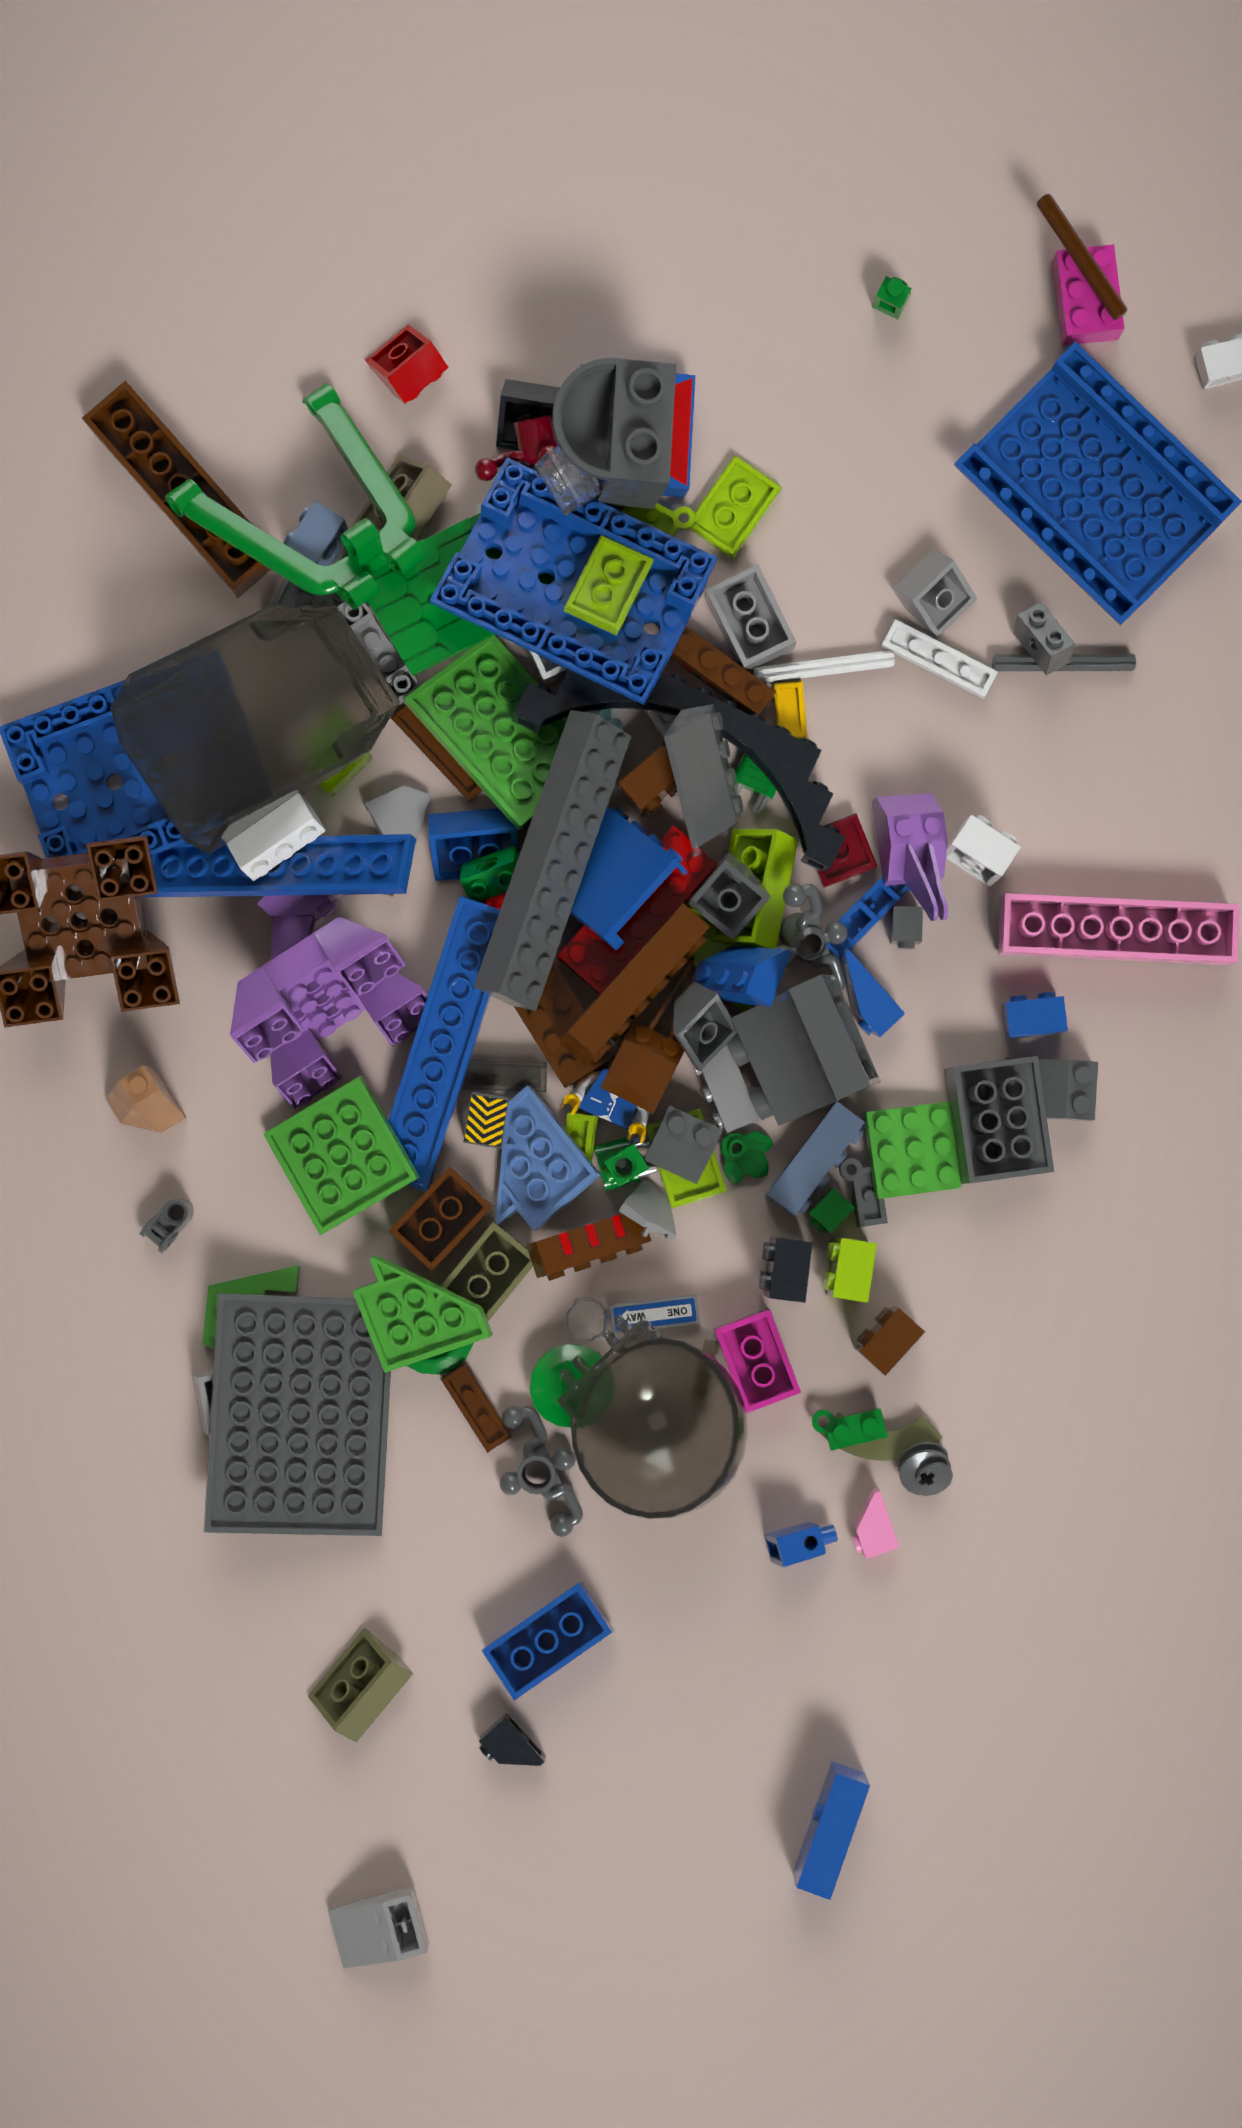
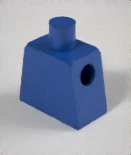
[764,1522,838,1567]

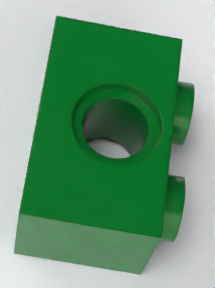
[460,846,520,902]

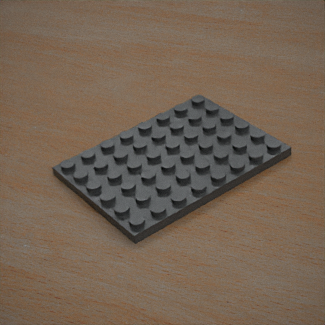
[203,1293,391,1536]

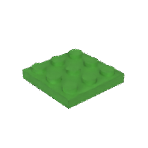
[863,1101,961,1199]

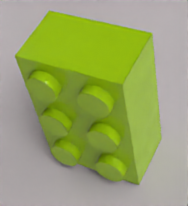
[822,1237,877,1303]

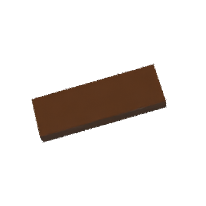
[441,1362,512,1453]

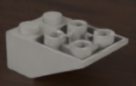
[328,1885,429,1968]

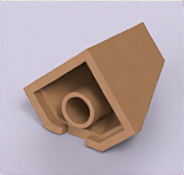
[106,1065,186,1133]

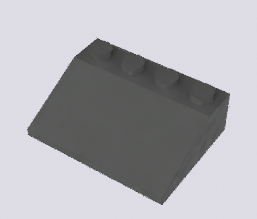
[664,704,743,849]
[944,1056,1054,1184]

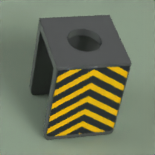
[463,1092,510,1149]

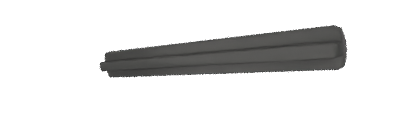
[992,654,1136,671]

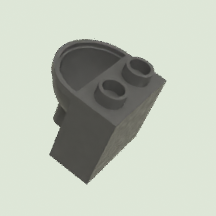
[552,358,676,509]

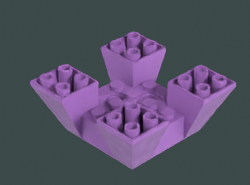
[230,917,428,1109]

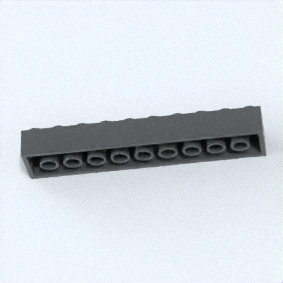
[474,710,631,1011]

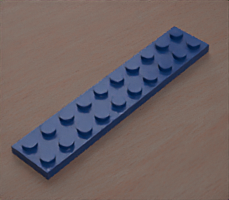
[144,834,416,898]
[388,896,501,1192]

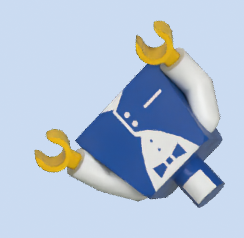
[560,1068,650,1144]

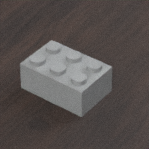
[705,564,796,671]

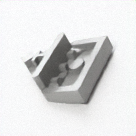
[363,785,431,844]
[619,1180,676,1240]

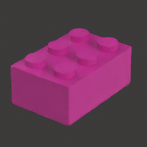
[1051,244,1125,346]
[713,1308,801,1413]

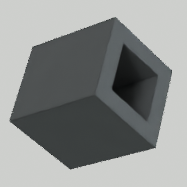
[890,906,923,949]

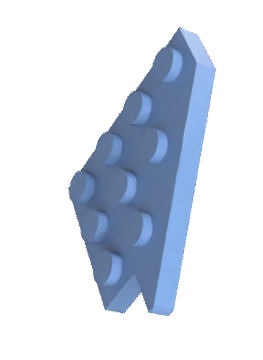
[495,1085,601,1231]

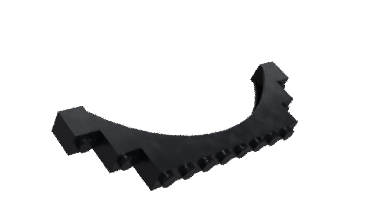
[512,669,845,874]

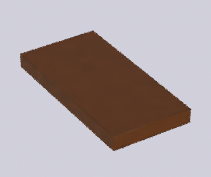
[391,704,483,803]

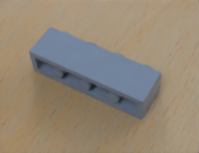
[766,1101,865,1216]

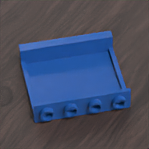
[571,806,687,951]

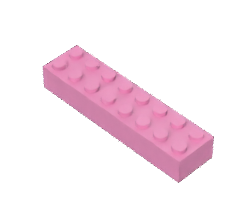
[998,893,1240,966]

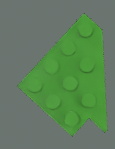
[352,1255,493,1373]

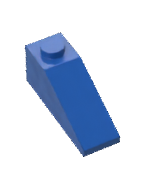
[838,947,905,1037]

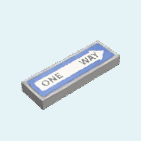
[610,1294,700,1334]

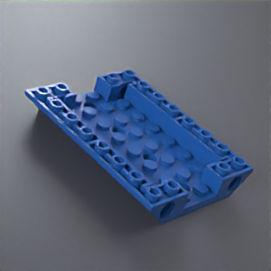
[429,458,718,705]
[0,646,277,886]

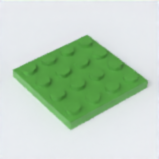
[263,1076,420,1235]

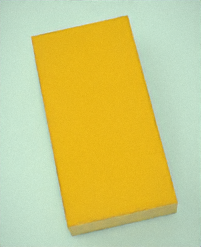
[773,681,808,740]

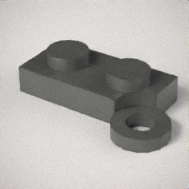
[839,1158,888,1228]

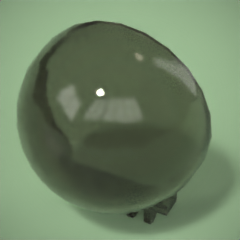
[557,1315,748,1519]

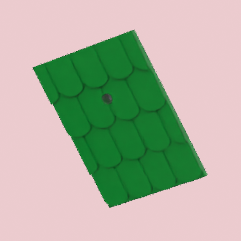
[367,513,554,676]

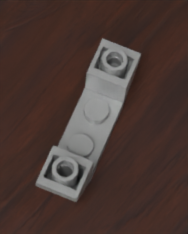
[334,602,421,705]

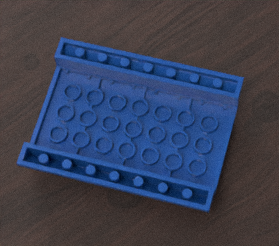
[954,341,1242,626]

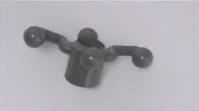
[775,884,848,991]
[499,1406,583,1537]

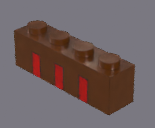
[670,627,776,716]
[526,1214,651,1281]

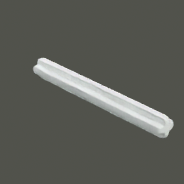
[752,650,895,683]

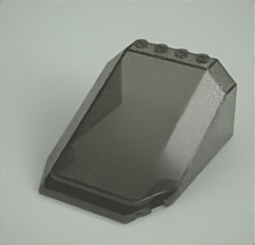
[110,604,400,854]

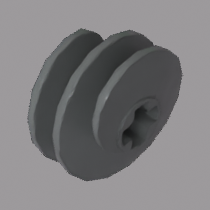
[898,1442,953,1496]

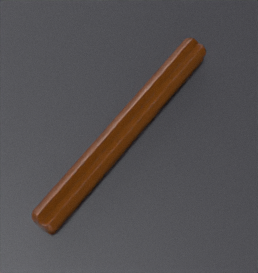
[1037,193,1128,320]

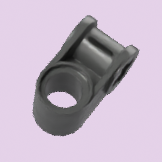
[139,1198,194,1254]

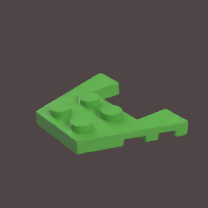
[202,1266,300,1349]

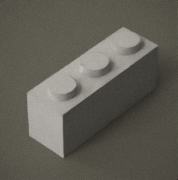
[691,1044,760,1133]

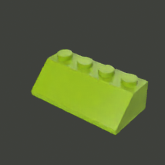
[709,829,799,949]

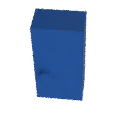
[481,1582,615,1700]
[793,1761,870,1900]

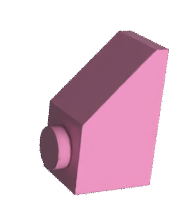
[852,1488,900,1559]

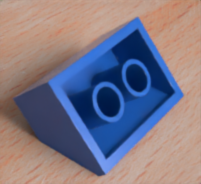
[428,808,520,881]
[694,945,791,1007]

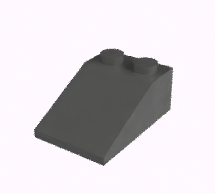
[1005,1057,1098,1121]

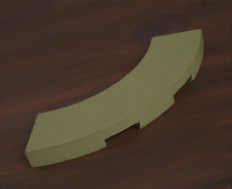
[820,1412,943,1461]

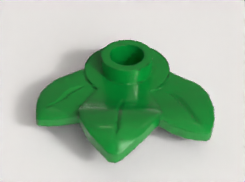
[720,1131,773,1184]

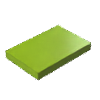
[689,455,782,559]
[564,535,654,636]
[646,1108,727,1209]

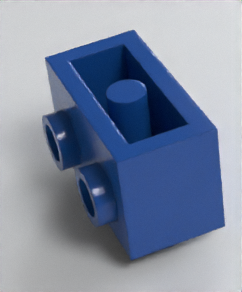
[1002,992,1068,1039]

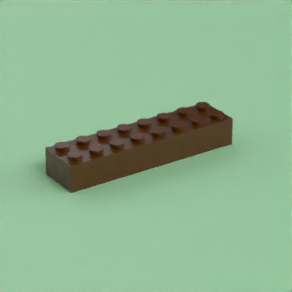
[82,380,271,598]

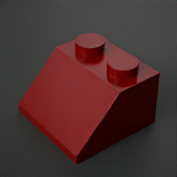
[365,324,449,404]

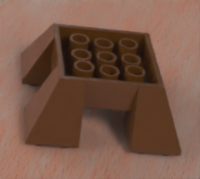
[0,835,180,1028]

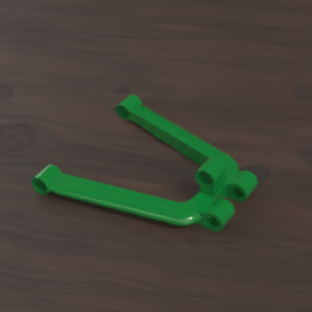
[165,383,425,609]

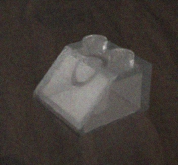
[535,446,601,516]

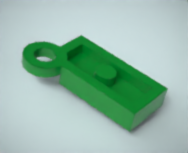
[811,1408,888,1451]

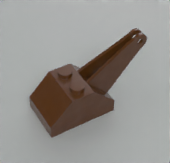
[601,957,701,1114]

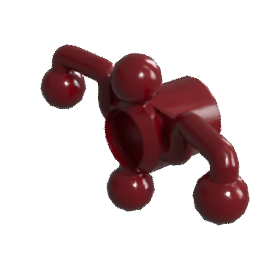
[475,415,562,481]

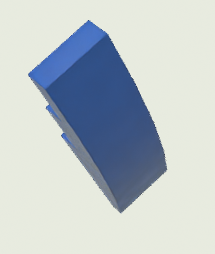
[827,877,910,961]

